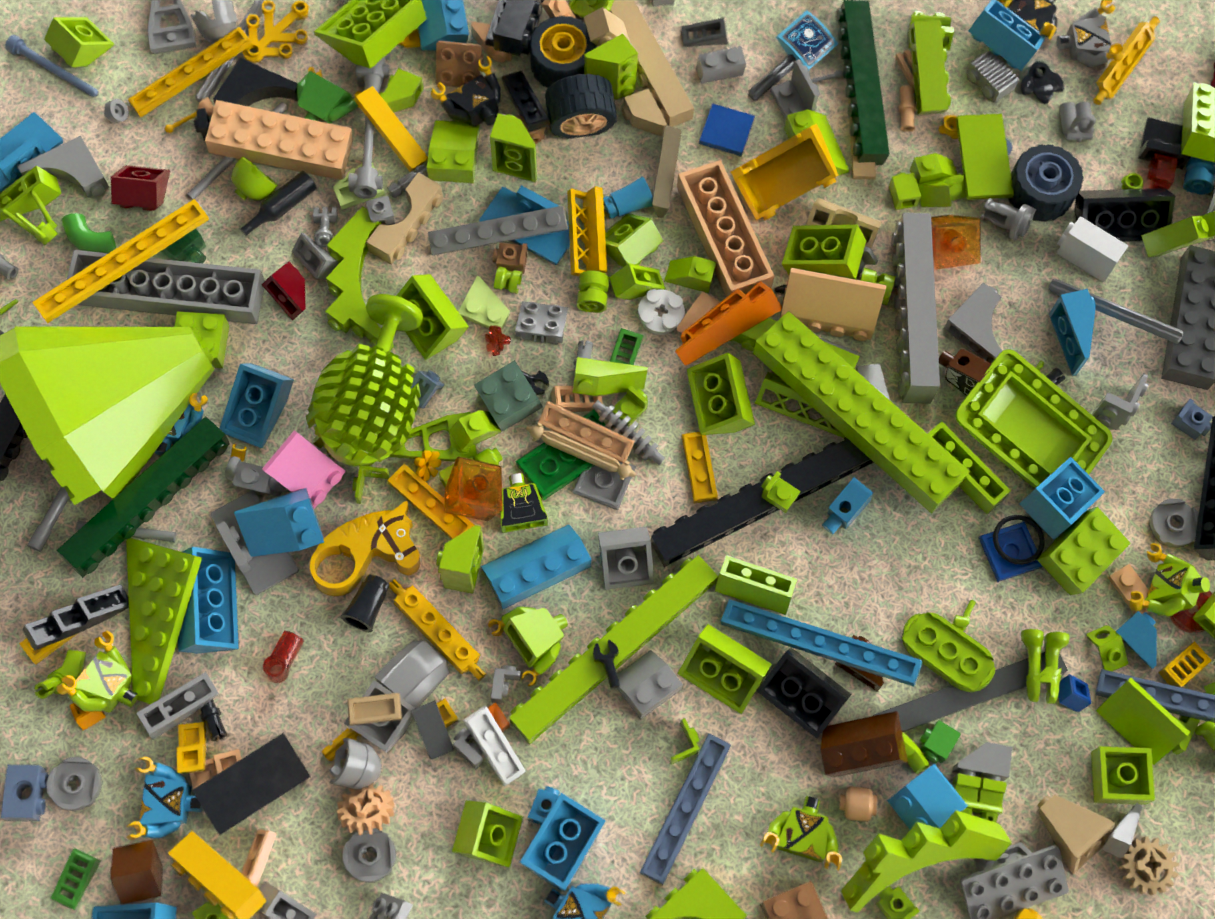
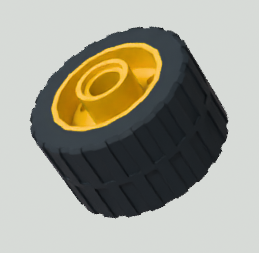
[530,16,597,88]

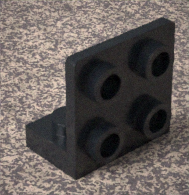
[1138,118,1191,169]

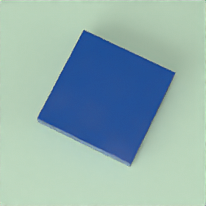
[699,103,755,156]
[978,521,1043,582]

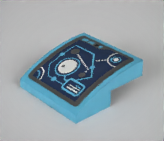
[776,10,838,70]

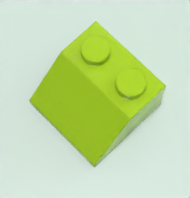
[44,17,115,68]
[605,213,664,267]
[452,800,523,868]

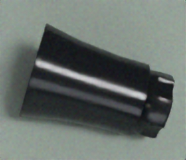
[341,574,389,632]

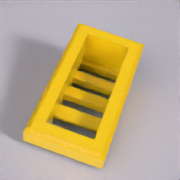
[1158,641,1212,688]

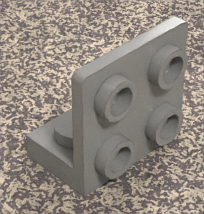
[770,59,820,120]

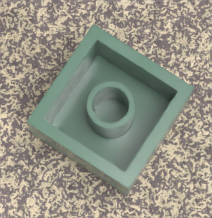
[474,360,543,431]

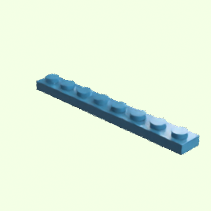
[721,599,922,687]

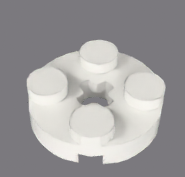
[638,289,685,335]

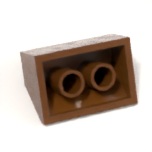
[820,711,908,777]

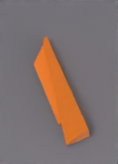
[675,281,782,366]

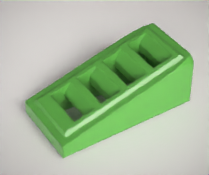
[610,328,643,365]
[51,848,101,910]

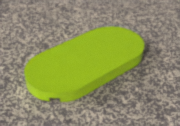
[902,612,995,692]

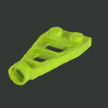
[390,412,477,462]

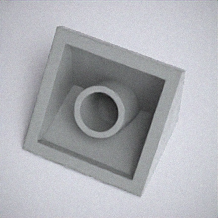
[344,681,415,752]

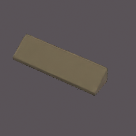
[652,126,682,218]

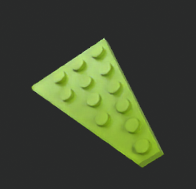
[126,538,202,705]

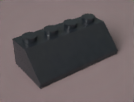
[1074,188,1176,241]

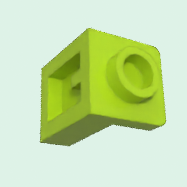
[612,386,648,426]
[761,471,801,513]

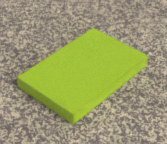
[1096,677,1190,765]

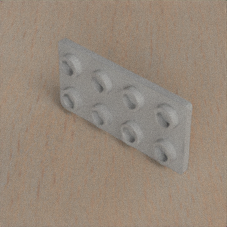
[211,490,299,595]
[960,842,1069,919]

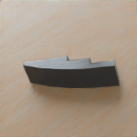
[22,584,129,650]

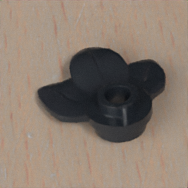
[1021,61,1064,104]

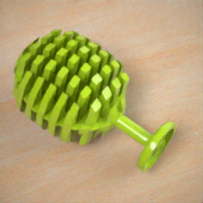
[306,294,423,467]

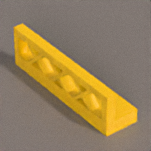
[567,186,607,277]

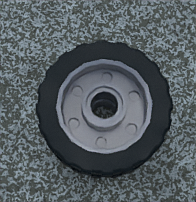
[1008,144,1084,222]

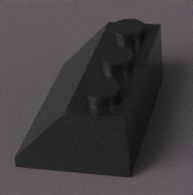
[756,647,852,739]

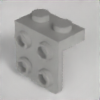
[1092,373,1149,430]

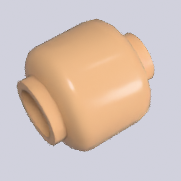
[839,786,877,822]

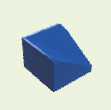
[1058,674,1091,712]

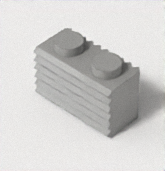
[696,46,746,84]
[966,50,1019,103]

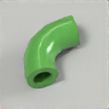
[62,213,116,253]

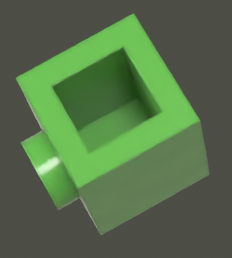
[919,720,961,764]

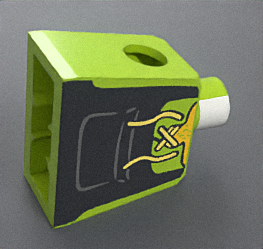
[501,473,548,533]

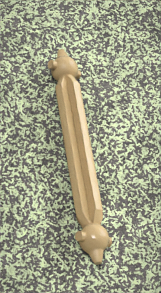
[526,423,636,480]

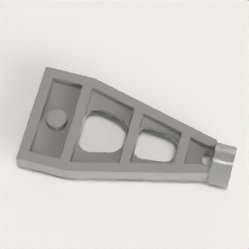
[148,0,197,54]

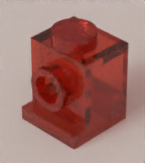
[1147,154,1178,190]

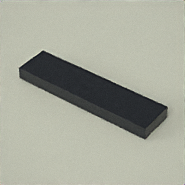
[501,71,550,132]

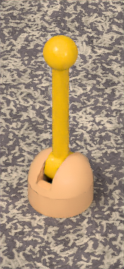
[164,97,214,133]

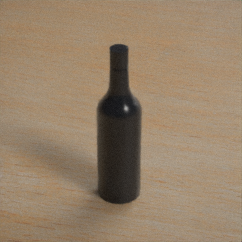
[240,171,317,236]

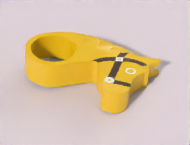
[310,501,420,597]

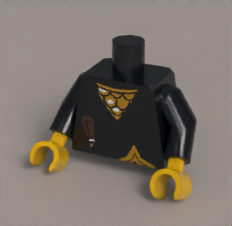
[997,0,1058,40]
[431,56,501,127]

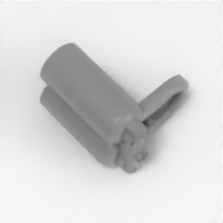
[1059,102,1096,142]

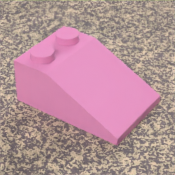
[262,430,346,509]

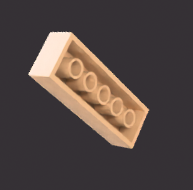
[205,100,353,180]
[677,160,774,298]

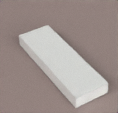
[463,706,526,786]

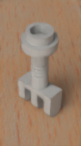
[313,207,338,247]

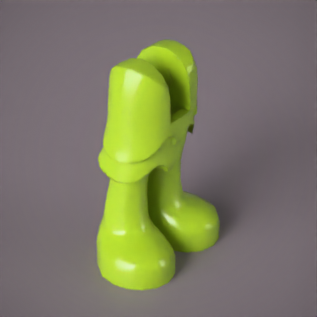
[1021,629,1069,704]

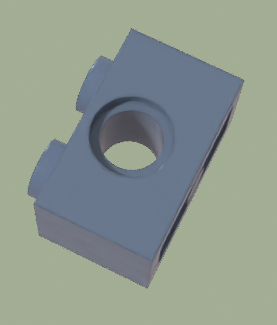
[1,765,49,821]

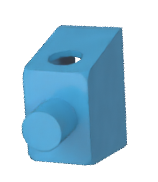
[822,477,873,534]

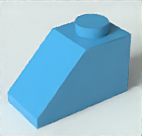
[1116,611,1157,669]

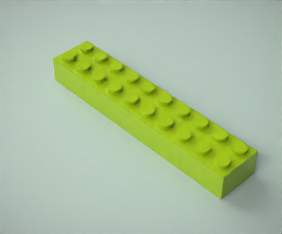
[753,311,970,514]

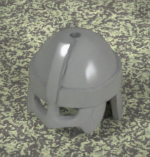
[191,0,238,44]
[329,738,382,789]

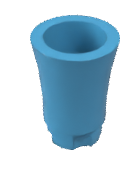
[603,176,653,219]

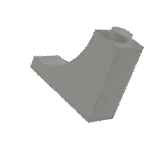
[18,136,110,198]
[944,282,1002,363]

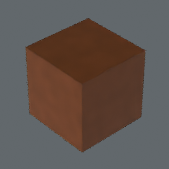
[110,840,163,905]

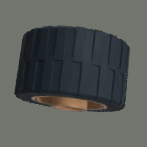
[545,74,617,139]

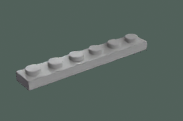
[428,206,568,255]

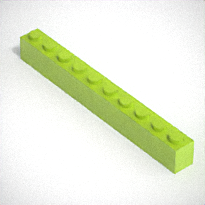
[509,555,718,744]

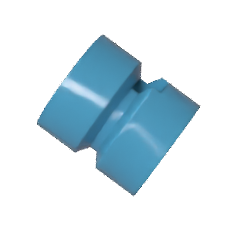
[1183,156,1215,195]

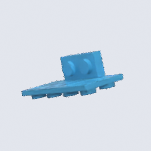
[0,112,64,193]
[479,185,570,265]

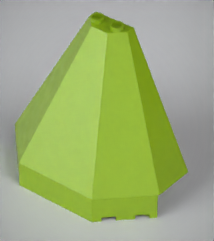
[0,326,215,505]

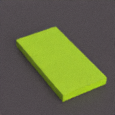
[956,113,1014,200]

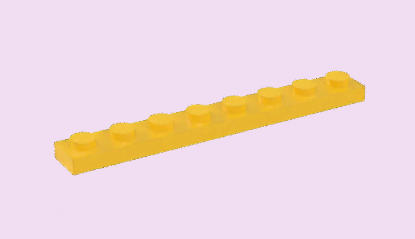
[32,199,209,324]

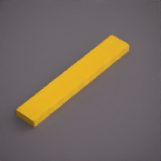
[127,26,253,118]

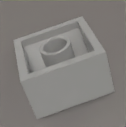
[598,527,654,590]
[617,650,683,720]

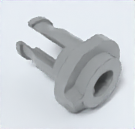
[981,198,1036,240]

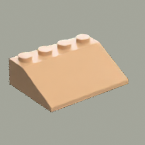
[779,268,886,341]

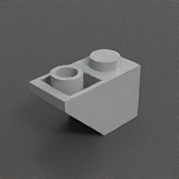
[953,742,1012,781]

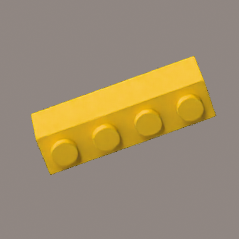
[168,831,267,919]

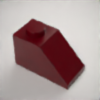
[261,261,306,321]

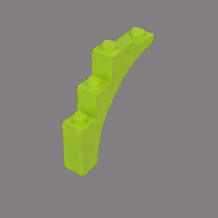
[325,206,394,351]
[1142,211,1215,258]
[841,810,1012,913]

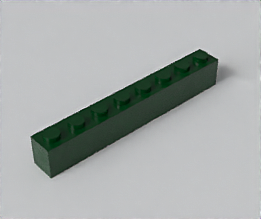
[836,0,890,165]
[56,416,230,578]

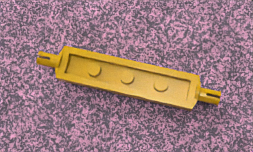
[1093,16,1160,105]
[389,579,486,681]

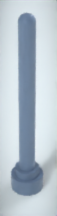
[5,35,98,97]

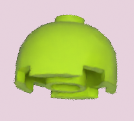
[231,157,278,201]

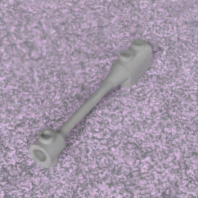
[348,52,391,199]

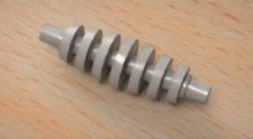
[592,400,665,465]

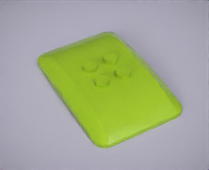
[955,349,1112,488]

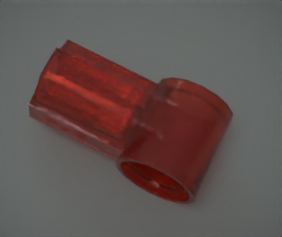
[263,630,304,683]

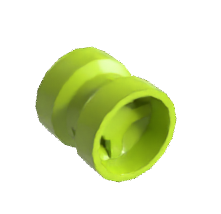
[494,266,522,294]

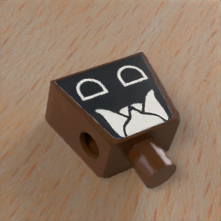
[939,349,992,396]

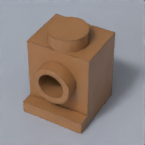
[493,243,528,274]

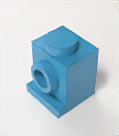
[527,786,560,825]

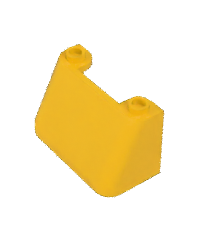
[730,124,838,221]

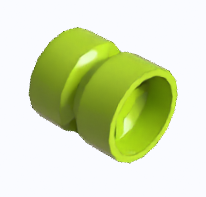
[860,267,896,305]
[576,271,609,313]

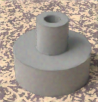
[104,99,129,123]

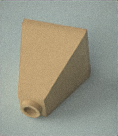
[1038,795,1115,874]

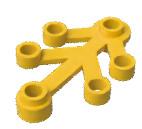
[243,0,309,63]

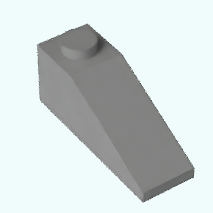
[137,672,219,740]

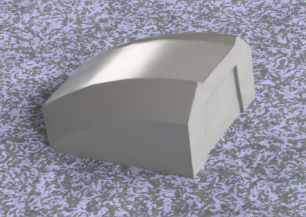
[374,640,449,708]

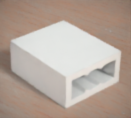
[1056,216,1128,283]

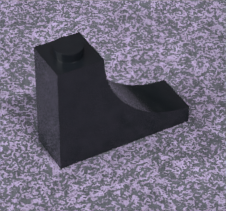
[213,58,298,107]

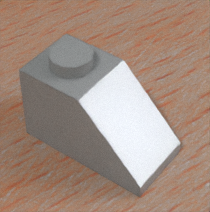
[259,881,317,919]

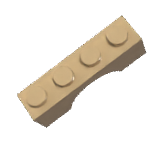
[366,172,443,265]

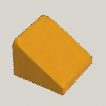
[69,703,106,731]

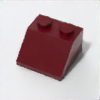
[110,165,170,211]

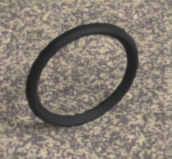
[993,515,1045,565]

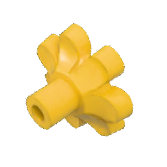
[414,450,442,481]

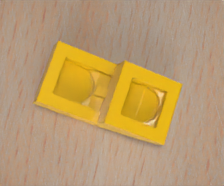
[177,722,206,774]

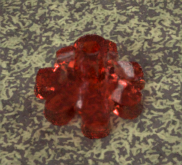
[485,325,511,356]

